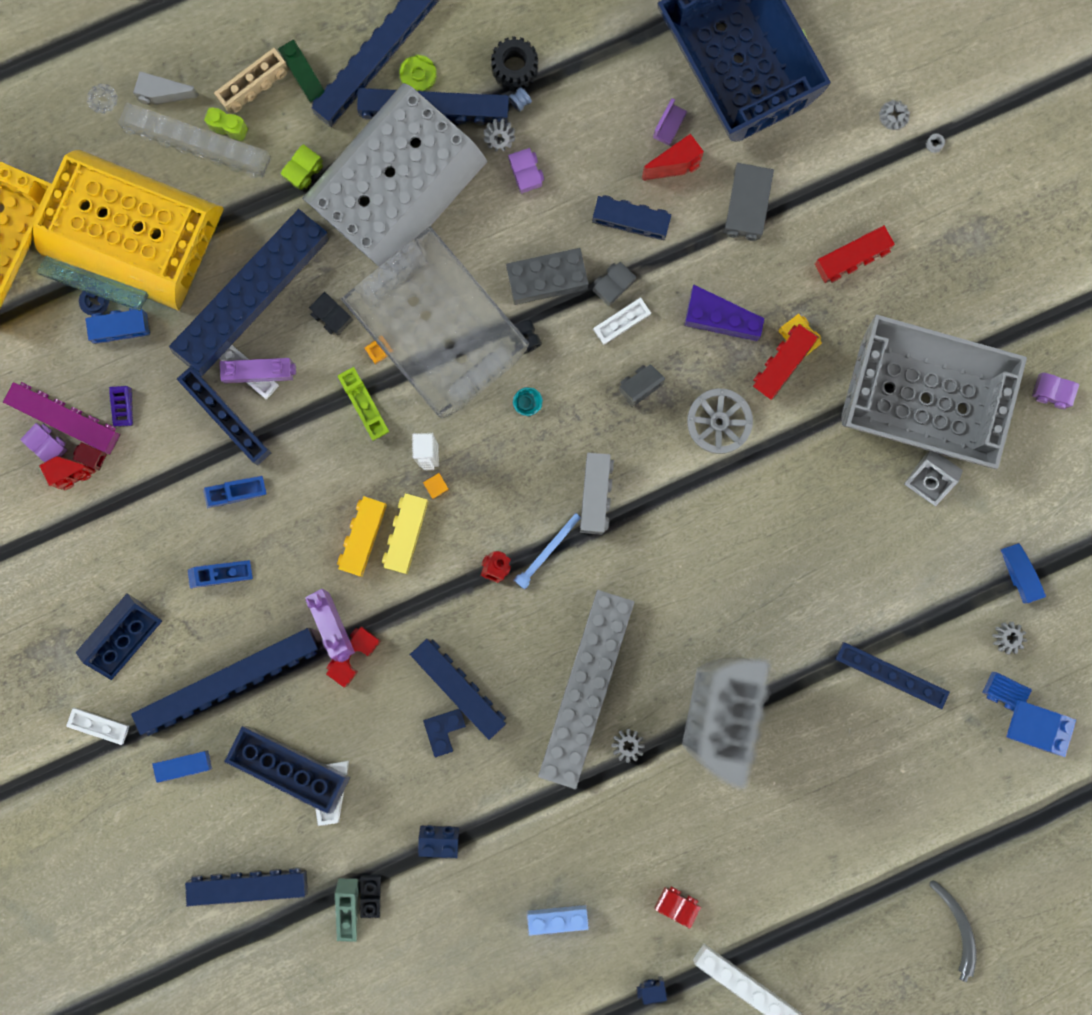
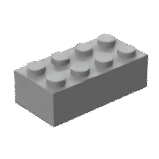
[580,453,614,535]

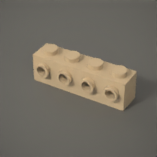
[214,48,289,114]

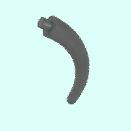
[929,880,977,983]

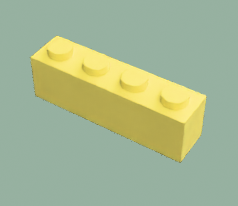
[382,493,429,575]

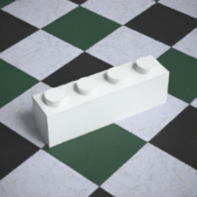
[413,434,439,470]

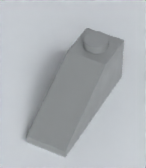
[133,72,198,104]

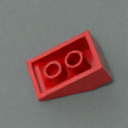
[642,133,704,181]

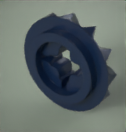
[79,286,110,315]

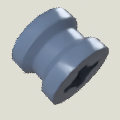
[509,87,532,112]

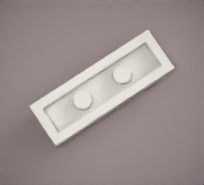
[593,298,651,345]
[66,708,130,745]

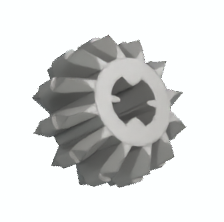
[484,119,515,152]
[992,622,1028,655]
[611,729,645,763]

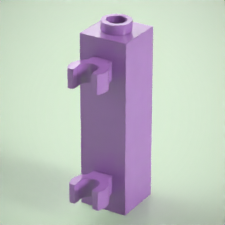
[220,358,296,383]
[305,589,355,662]

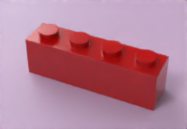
[814,225,895,283]
[753,324,819,400]

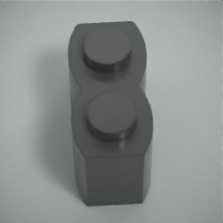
[593,261,636,306]

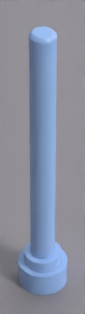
[513,513,581,590]

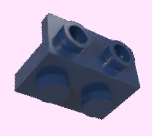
[418,825,459,858]

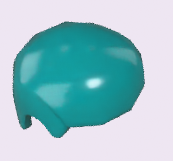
[513,387,543,416]

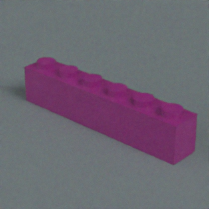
[3,382,121,455]

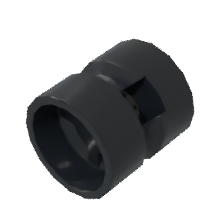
[509,320,542,355]

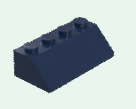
[75,593,162,680]

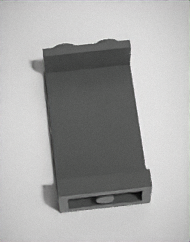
[723,163,774,241]

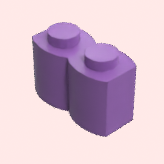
[508,148,544,194]
[1032,372,1079,409]
[20,423,68,462]

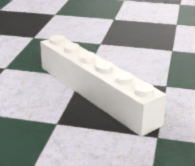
[693,944,802,1015]

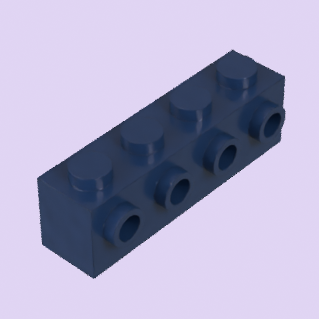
[592,195,672,241]

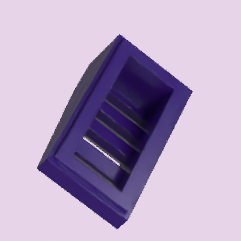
[109,386,133,427]

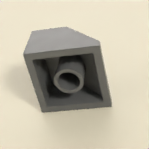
[619,364,665,407]

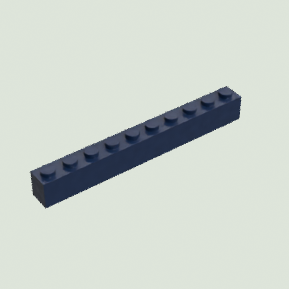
[311,0,440,128]
[131,628,320,736]

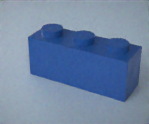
[85,307,150,344]

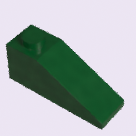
[278,39,324,103]

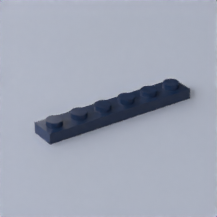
[835,642,950,709]

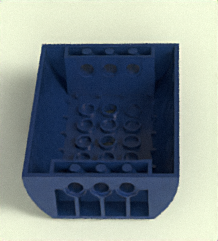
[657,0,831,142]

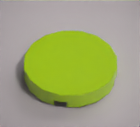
[399,55,437,91]

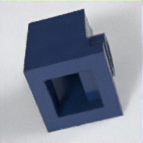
[636,976,667,1005]

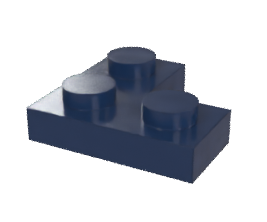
[423,709,466,757]

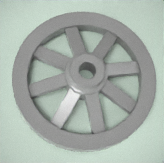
[687,389,753,454]

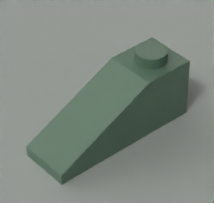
[335,878,358,942]

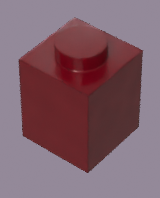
[73,442,107,471]

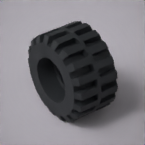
[491,37,538,90]

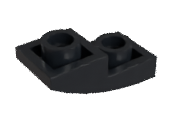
[360,874,381,918]

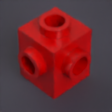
[480,551,511,583]

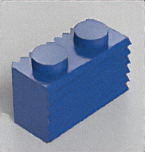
[982,672,1032,712]

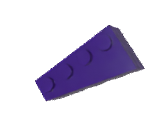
[684,284,765,341]

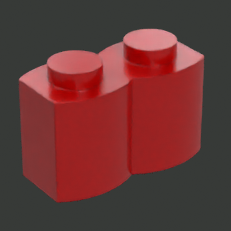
[654,886,701,929]

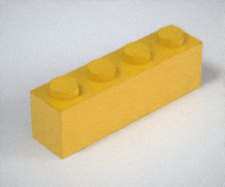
[337,496,387,577]

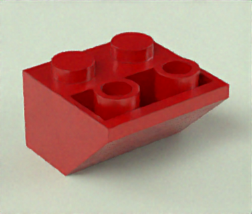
[39,456,96,490]

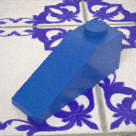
[187,560,253,589]

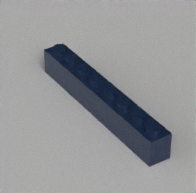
[357,88,509,125]

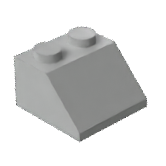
[905,451,963,506]

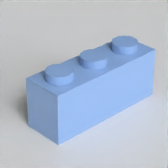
[527,905,588,935]

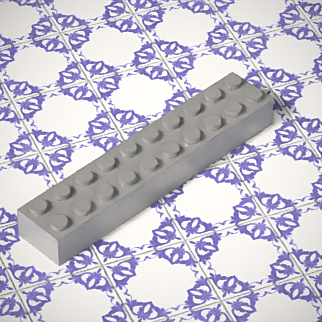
[538,590,635,789]

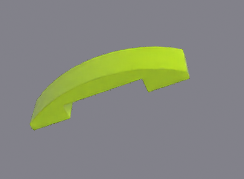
[337,367,389,441]

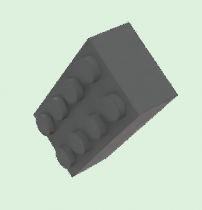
[506,248,589,305]

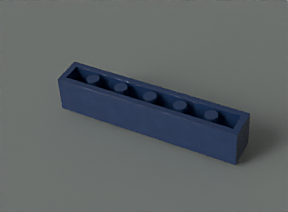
[177,368,272,466]
[409,639,507,740]
[185,867,308,907]

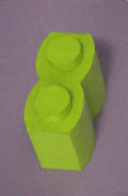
[204,108,248,141]
[280,144,323,191]

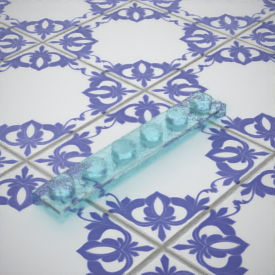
[37,256,148,311]

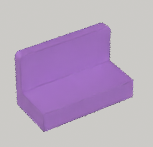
[653,98,687,146]

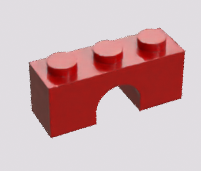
[326,627,381,688]

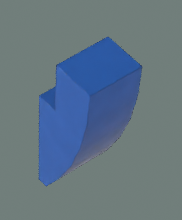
[203,476,267,509]
[1000,543,1046,604]
[152,750,212,783]

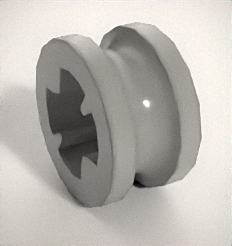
[926,134,945,153]

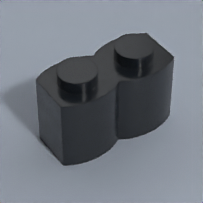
[309,291,353,336]

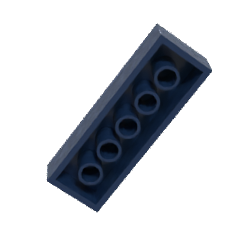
[224,726,351,814]

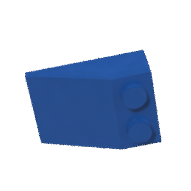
[1006,700,1076,757]

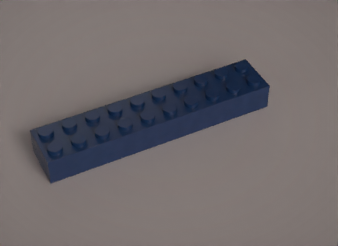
[169,208,329,377]

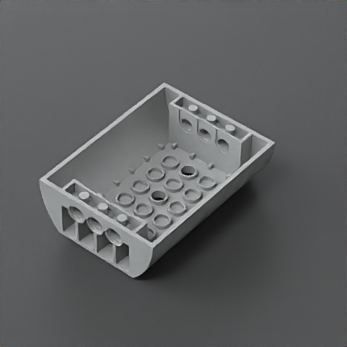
[302,83,487,275]
[841,315,1027,469]

